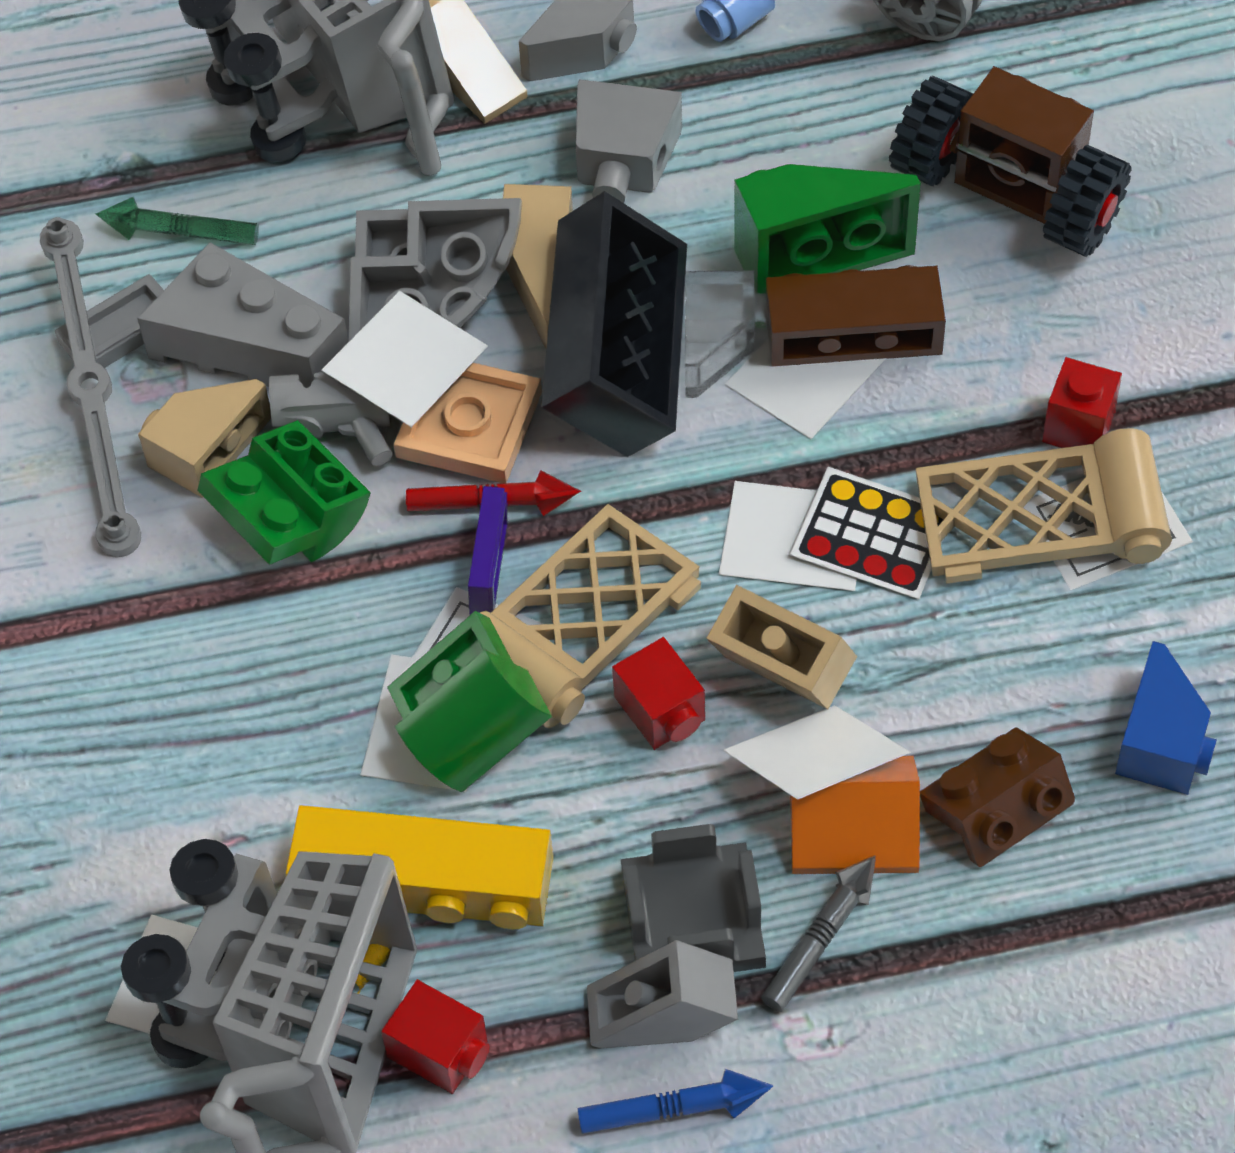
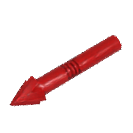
[406,470,581,516]

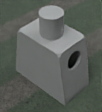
[576,79,682,203]

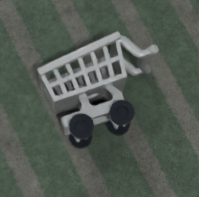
[178,0,454,175]
[121,839,417,1153]

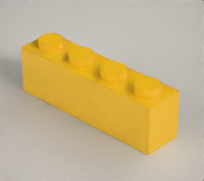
[286,805,553,930]

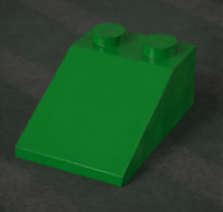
[734,164,921,301]

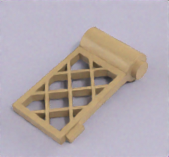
[916,428,1172,584]
[480,504,701,728]

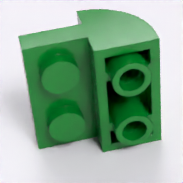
[197,420,371,565]
[387,611,552,792]

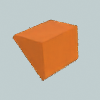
[790,756,920,874]

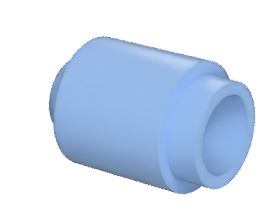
[695,0,775,42]

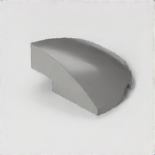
[348,198,522,342]

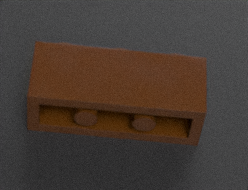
[765,265,946,367]

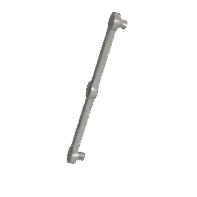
[40,217,141,557]

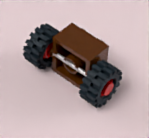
[889,66,1132,257]

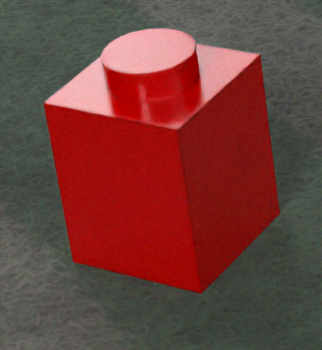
[1042,357,1122,448]
[612,637,705,750]
[381,979,490,1094]

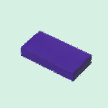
[468,486,508,616]

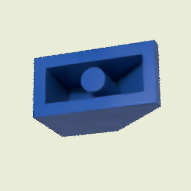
[1115,641,1217,795]

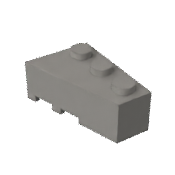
[137,242,348,388]

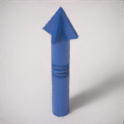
[577,1069,773,1134]

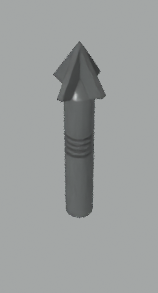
[761,856,876,1012]

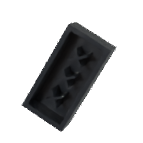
[541,191,687,457]

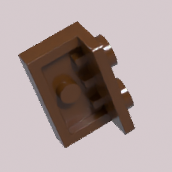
[920,727,1075,867]

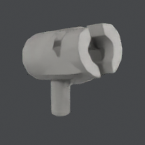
[269,372,393,466]

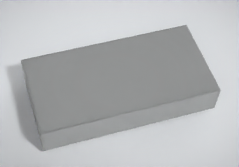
[55,274,164,368]

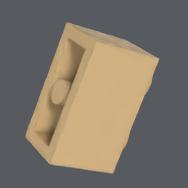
[706,585,857,709]

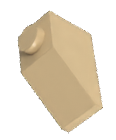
[138,379,271,498]

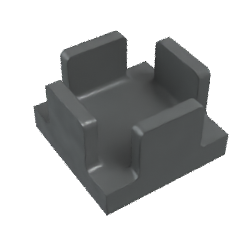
[621,824,766,972]

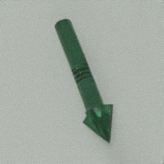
[95,196,259,245]

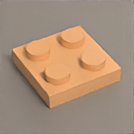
[394,363,542,483]

